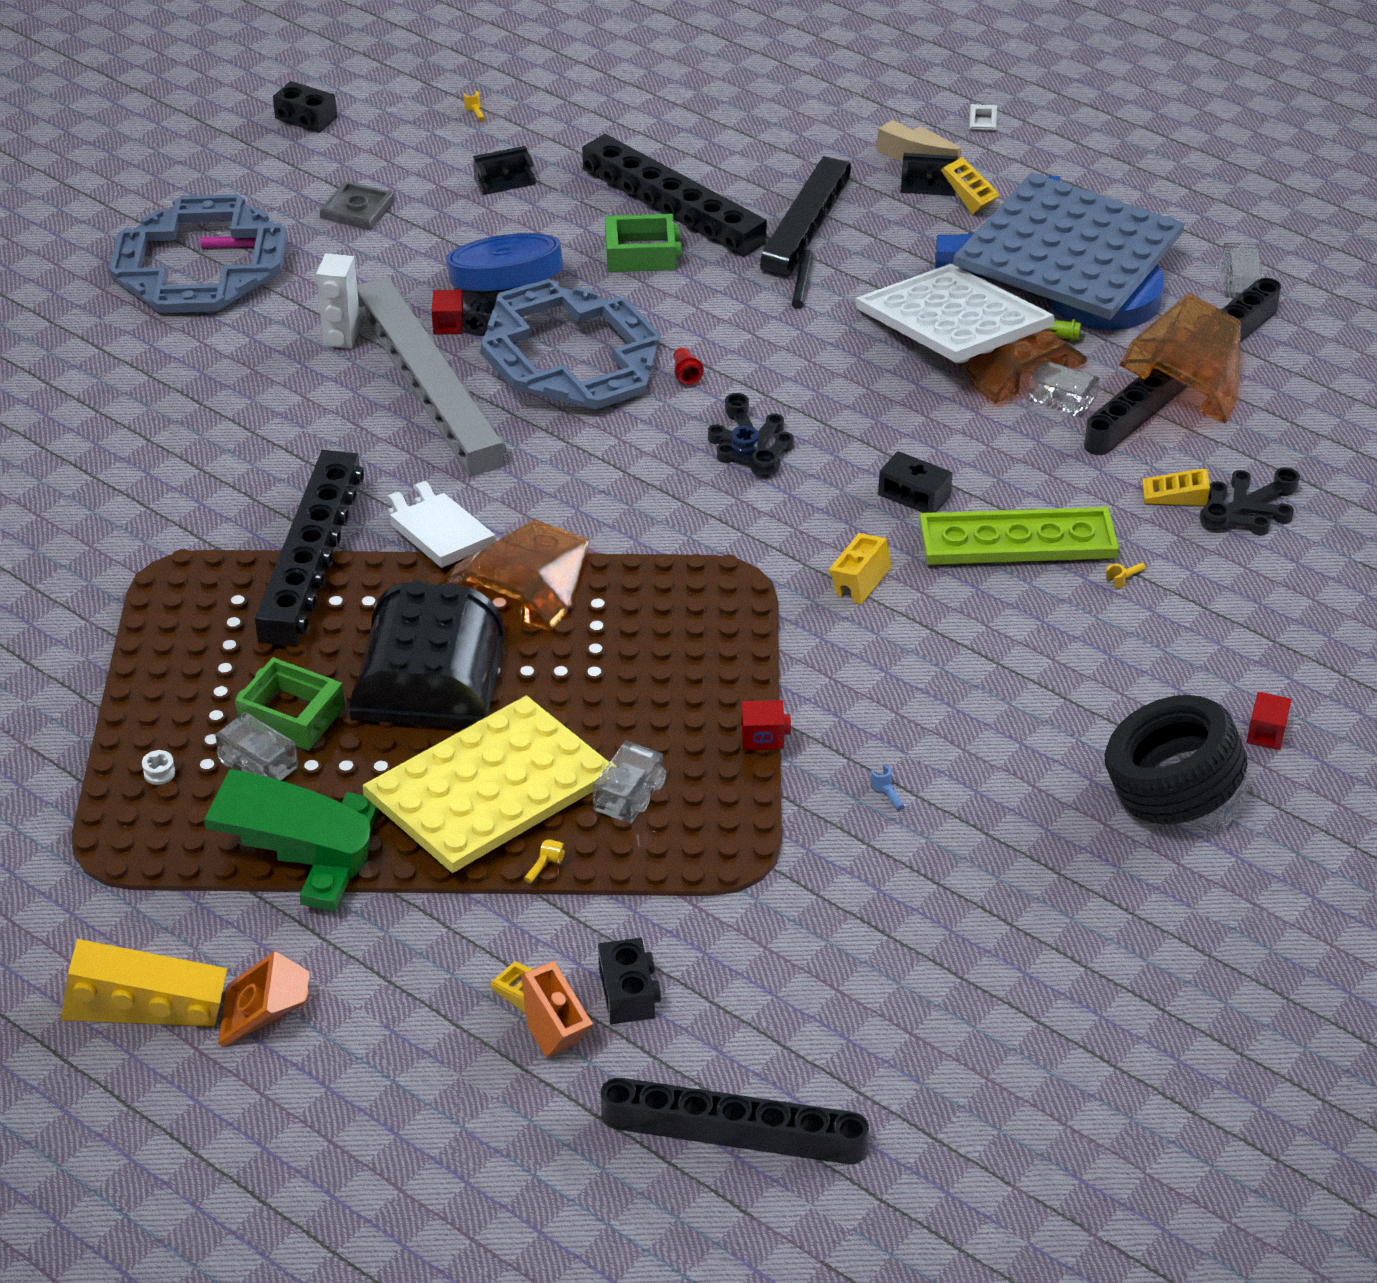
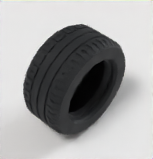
[1104,695,1248,825]

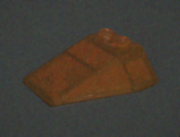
[1119,293,1241,423]
[959,329,1087,403]
[439,519,589,631]

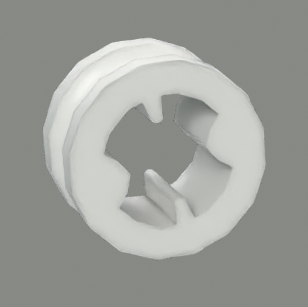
[142,750,175,785]

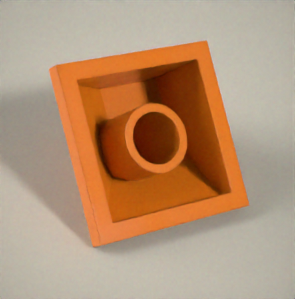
[218,951,310,1047]

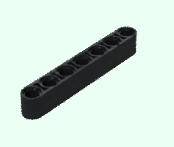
[760,156,851,276]
[601,1078,869,1164]

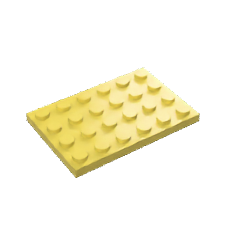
[363,695,617,873]

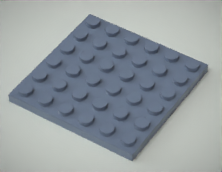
[953,172,1185,320]

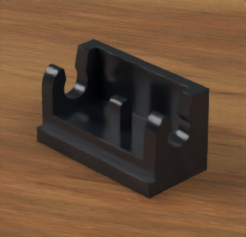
[473,146,536,195]
[900,153,958,196]

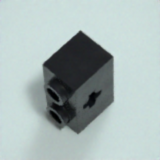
[878,451,953,513]

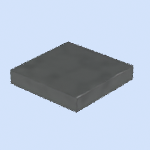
[320,181,395,230]

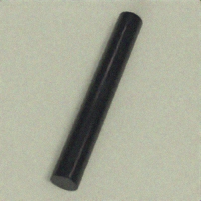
[792,249,813,309]

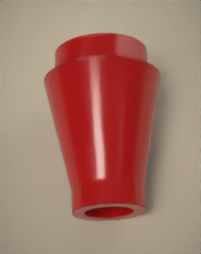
[673,347,704,385]

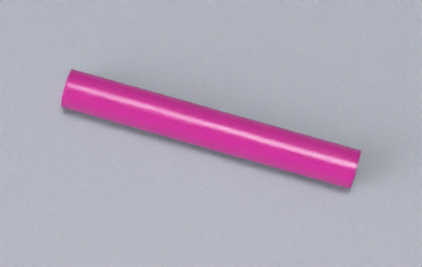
[200,236,287,248]

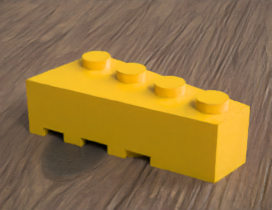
[60,939,227,1027]

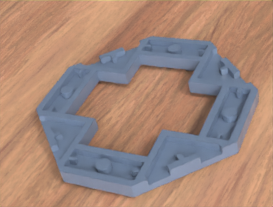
[109,194,288,313]
[480,279,660,410]

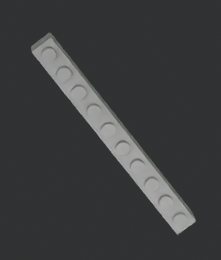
[357,277,506,477]

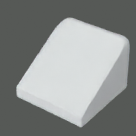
[969,104,997,131]

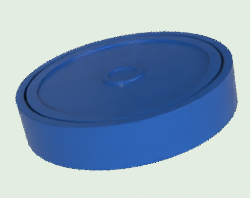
[446,233,564,291]
[1047,265,1164,330]

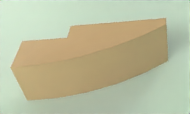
[877,120,961,172]

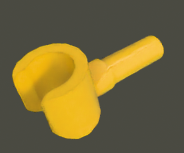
[463,91,485,122]
[1106,563,1146,589]
[524,840,565,883]

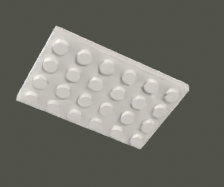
[856,264,1055,363]

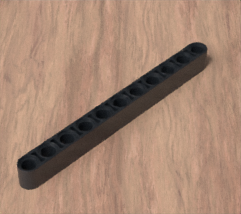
[1084,278,1281,455]

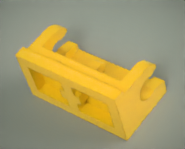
[828,533,892,604]

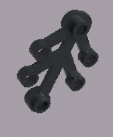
[708,393,794,476]
[1199,467,1300,536]

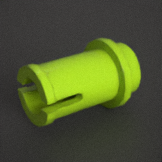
[1044,319,1081,342]

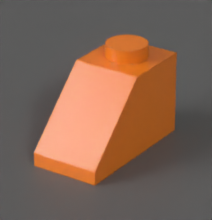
[521,961,593,1058]

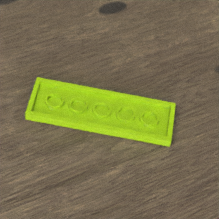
[919,507,1119,565]

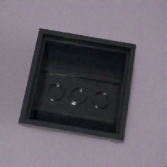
[349,581,506,728]

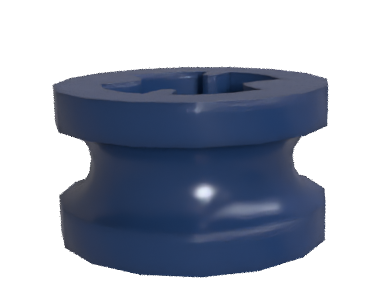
[731,425,759,455]

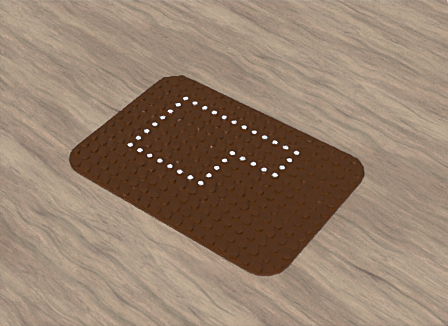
[72,549,782,896]

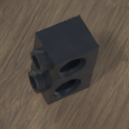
[273,81,337,133]
[598,937,661,1025]

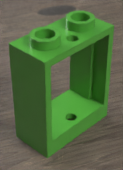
[605,214,681,272]
[235,657,345,751]

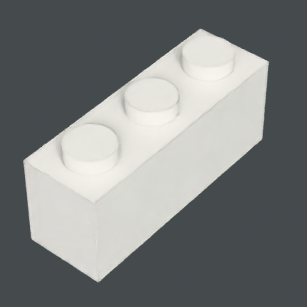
[316,253,361,349]

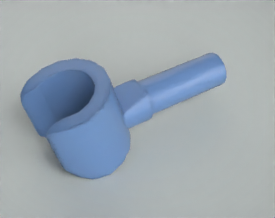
[871,765,905,811]

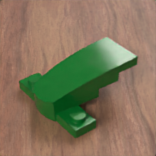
[204,769,380,911]

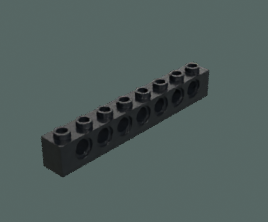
[582,134,767,257]
[255,450,364,647]

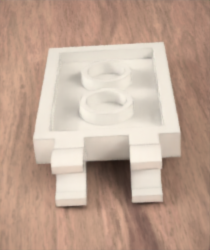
[386,481,496,568]

